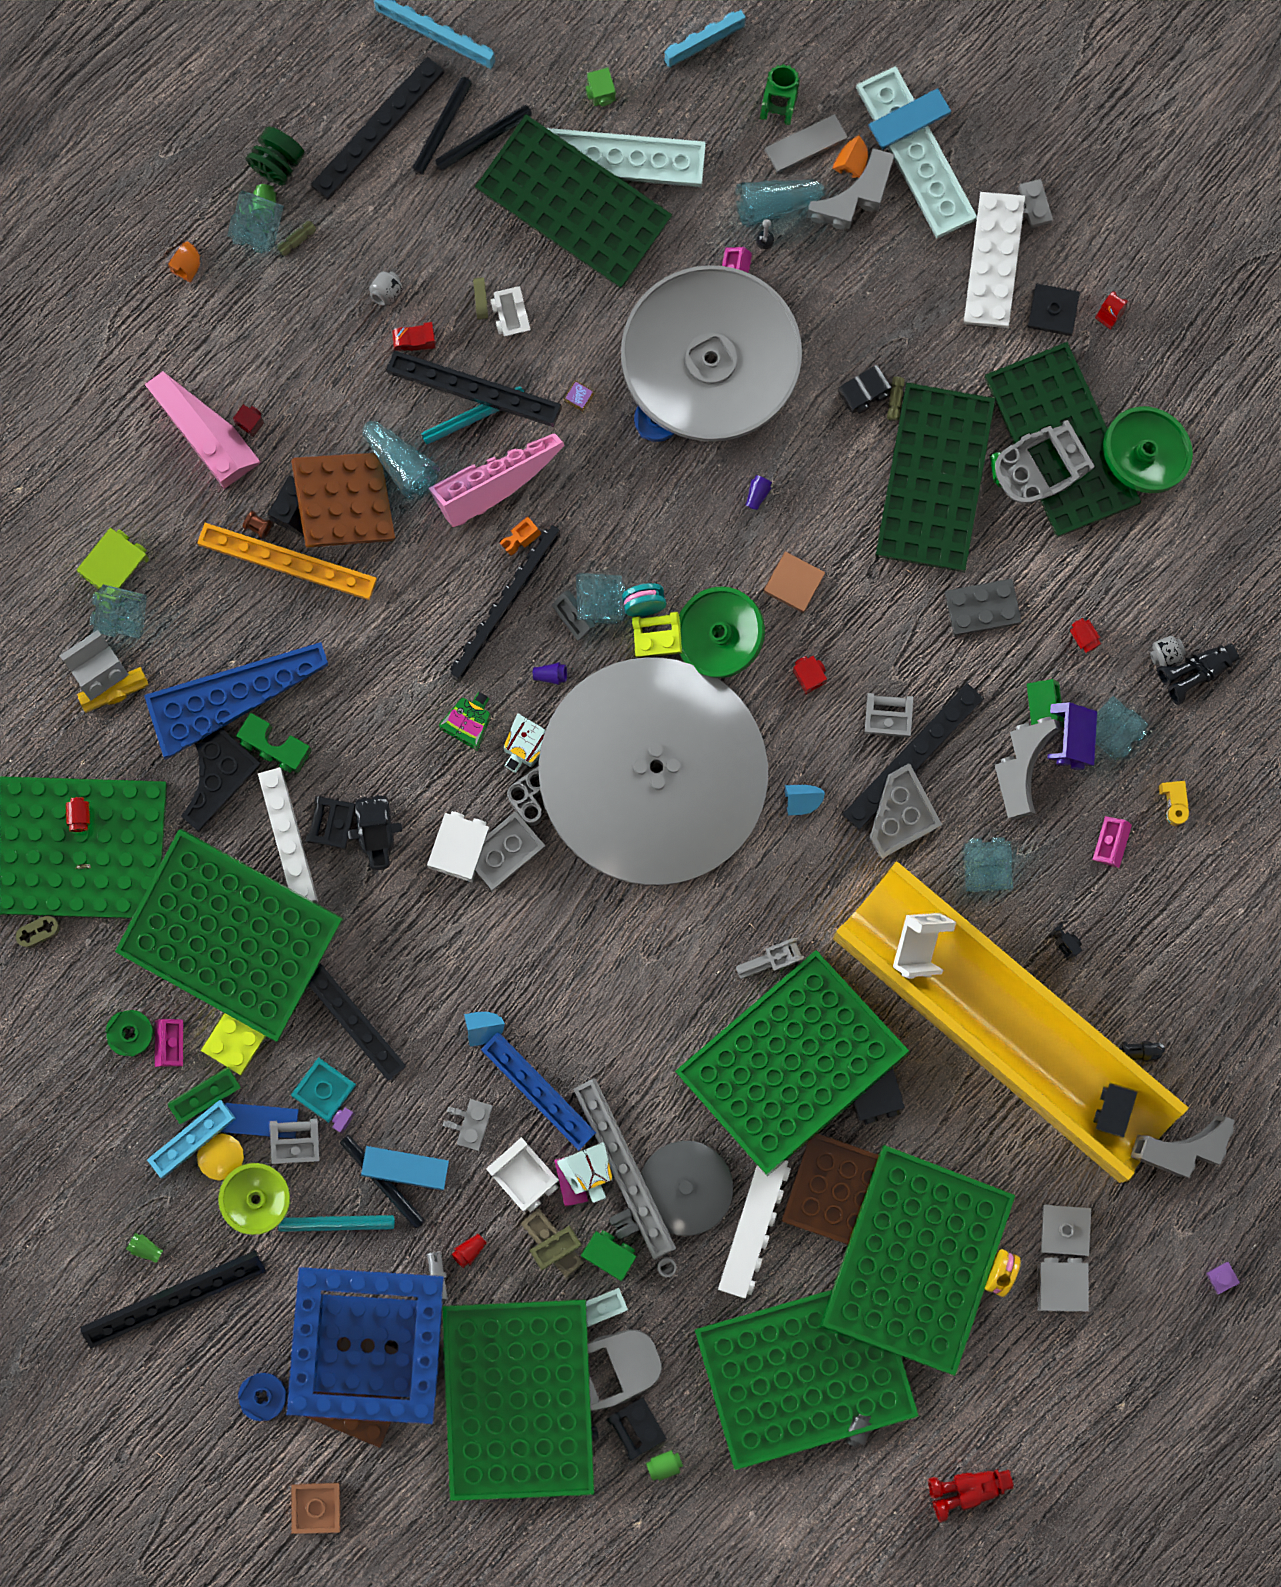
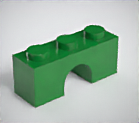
[236,712,312,774]

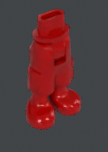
[928,1469,1014,1523]

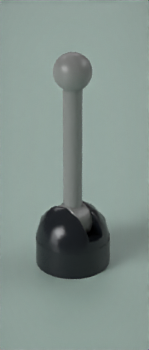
[756,219,774,250]

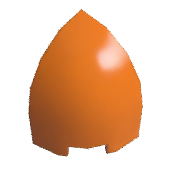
[832,136,868,178]
[168,241,200,283]

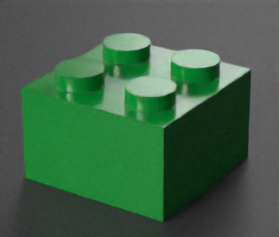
[581,1230,637,1282]

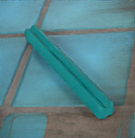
[422,386,524,444]
[277,1215,395,1232]

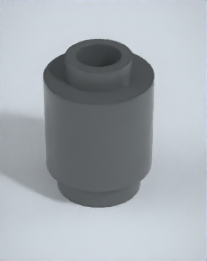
[845,1414,871,1448]

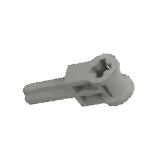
[736,937,805,979]

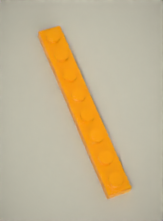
[197,523,377,601]

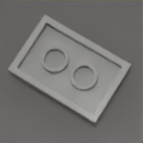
[475,811,545,892]

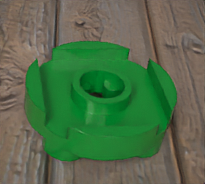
[106,1010,154,1057]

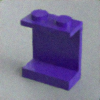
[1047,702,1097,770]

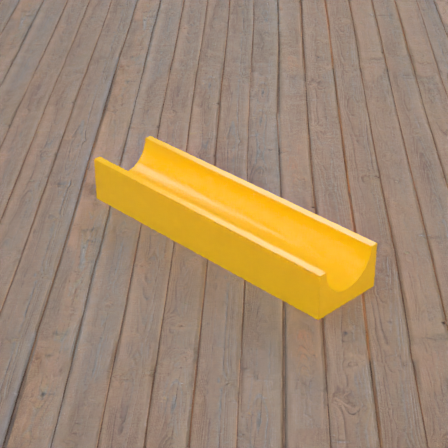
[833,861,1189,1183]

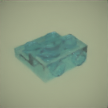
[227,190,284,253]
[576,573,625,624]
[90,584,147,639]
[1096,696,1149,761]
[963,837,1013,892]

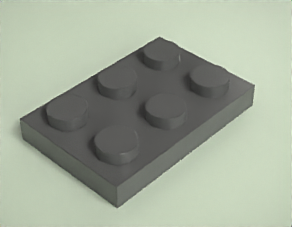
[945,579,1022,636]

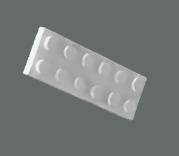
[964,192,1025,328]

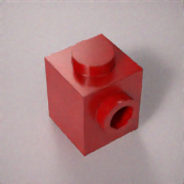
[792,656,827,695]

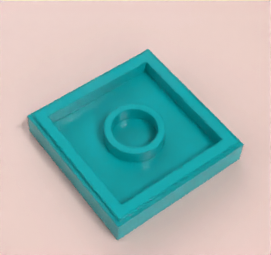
[291,1057,356,1123]

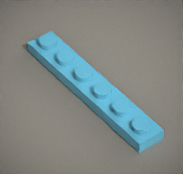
[374,0,495,69]

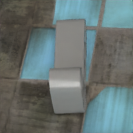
[507,766,542,826]

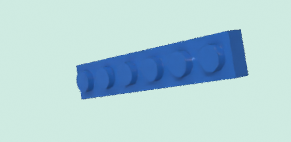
[481,1032,596,1150]

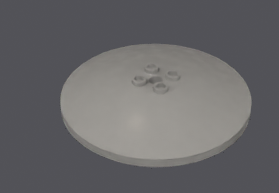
[621,265,802,441]

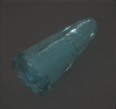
[735,179,825,228]
[362,421,440,500]

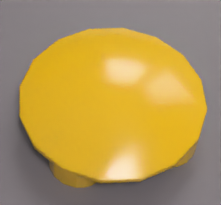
[197,1133,244,1181]

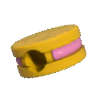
[985,1249,1021,1297]

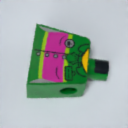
[439,692,491,751]

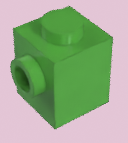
[585,68,616,106]

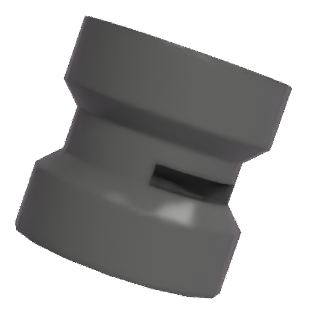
[609,1208,639,1240]

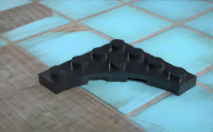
[181,728,261,832]

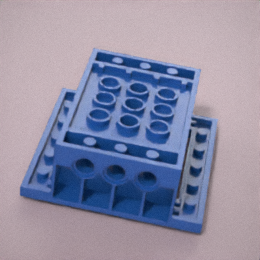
[287,1267,444,1424]

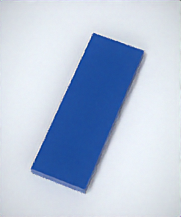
[221,1103,299,1139]

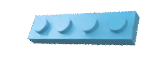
[665,10,746,68]
[147,1100,236,1179]

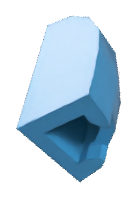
[785,785,825,816]
[464,1012,505,1047]

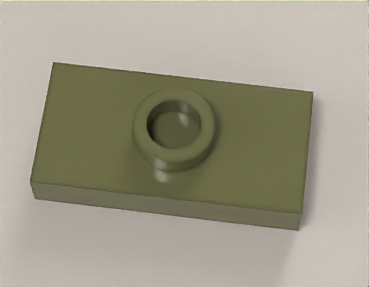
[529,1225,582,1271]

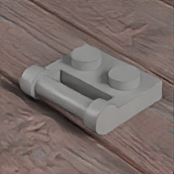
[864,693,913,737]
[269,1119,319,1164]

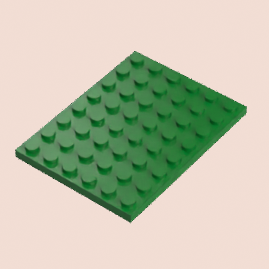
[0,776,167,919]
[115,829,344,1042]
[675,950,910,1177]
[820,1145,1015,1376]
[695,1289,919,1470]
[442,1299,595,1501]

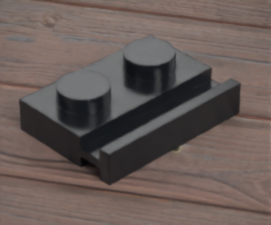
[1048,923,1083,961]

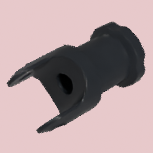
[1121,1041,1165,1062]

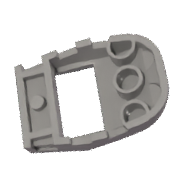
[995,420,1095,504]
[588,1329,662,1411]

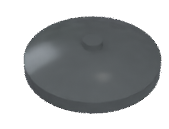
[641,1141,733,1236]

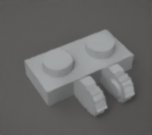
[1018,179,1053,228]
[443,1099,493,1151]

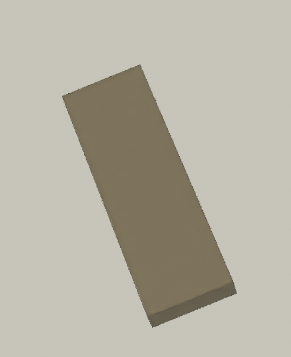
[521,1208,584,1278]

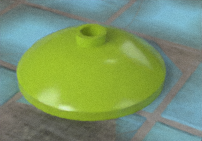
[218,1163,290,1235]

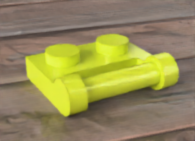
[632,612,682,658]

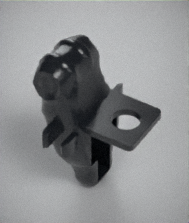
[348,795,402,871]

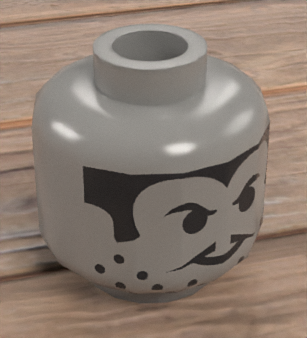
[369,272,403,306]
[1150,636,1186,667]

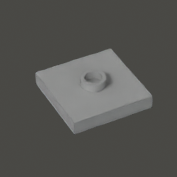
[1041,1205,1091,1256]

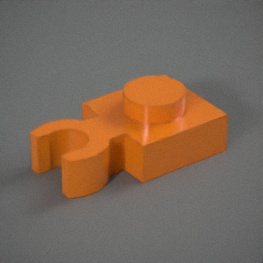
[500,516,542,556]

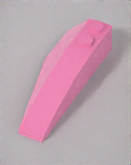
[145,372,261,489]
[429,433,564,528]

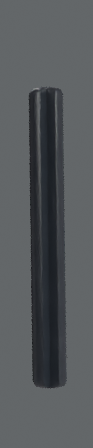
[412,77,472,175]
[435,105,532,171]
[340,1135,425,1228]

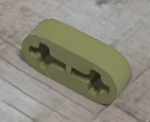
[473,277,489,320]
[16,916,60,948]

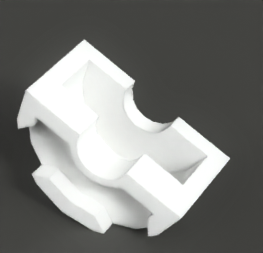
[490,286,530,336]

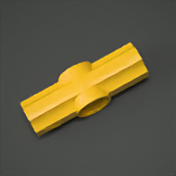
[77,667,149,713]

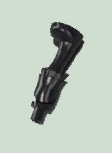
[1157,643,1240,705]

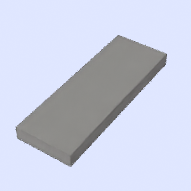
[765,114,848,174]

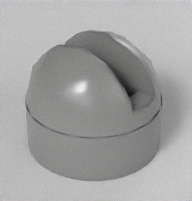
[657,1257,677,1277]

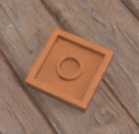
[764,552,825,613]
[291,1483,341,1534]

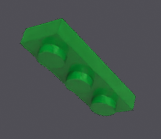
[167,1067,241,1124]

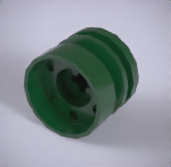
[246,126,305,186]

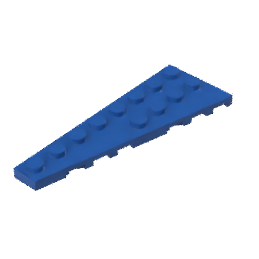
[144,642,328,760]

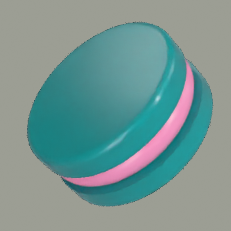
[622,583,667,617]

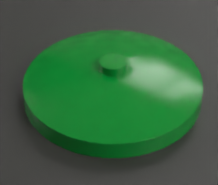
[1103,406,1193,493]
[679,587,765,678]

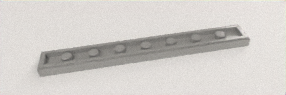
[573,1078,676,1260]

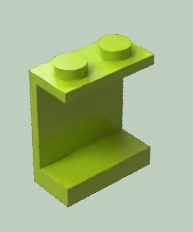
[76,528,150,602]

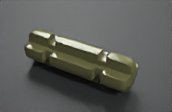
[277,221,316,256]
[887,377,905,421]

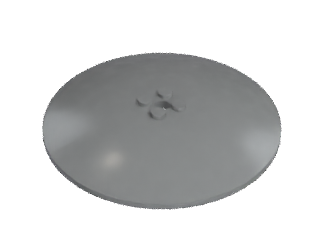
[539,658,768,885]

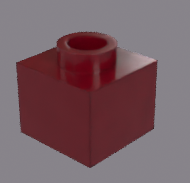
[233,404,264,437]

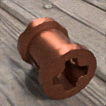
[242,511,273,539]

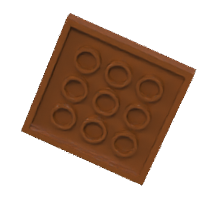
[291,452,395,548]

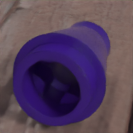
[745,475,772,511]
[533,662,567,685]

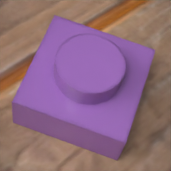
[332,1108,355,1134]
[1206,1262,1240,1294]

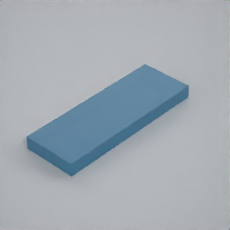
[869,88,951,149]
[361,1146,449,1191]

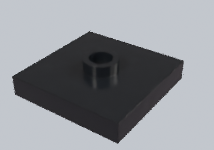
[1027,283,1080,336]

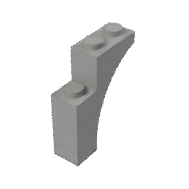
[807,148,895,230]
[995,717,1061,820]
[1130,1116,1235,1178]

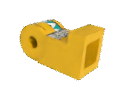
[1159,781,1189,826]

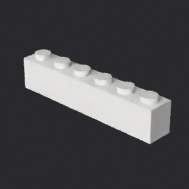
[258,767,319,904]
[718,1161,791,1299]

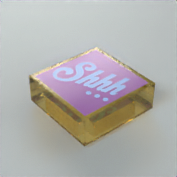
[564,380,595,412]

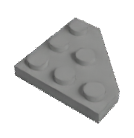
[870,764,942,858]

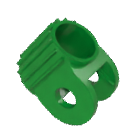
[760,64,800,125]

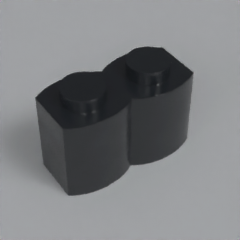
[838,365,891,414]

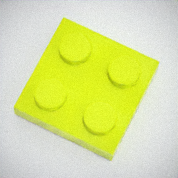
[201,1013,266,1075]

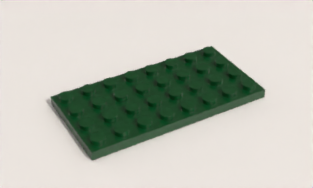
[475,114,672,289]
[984,342,1141,538]
[875,382,995,573]

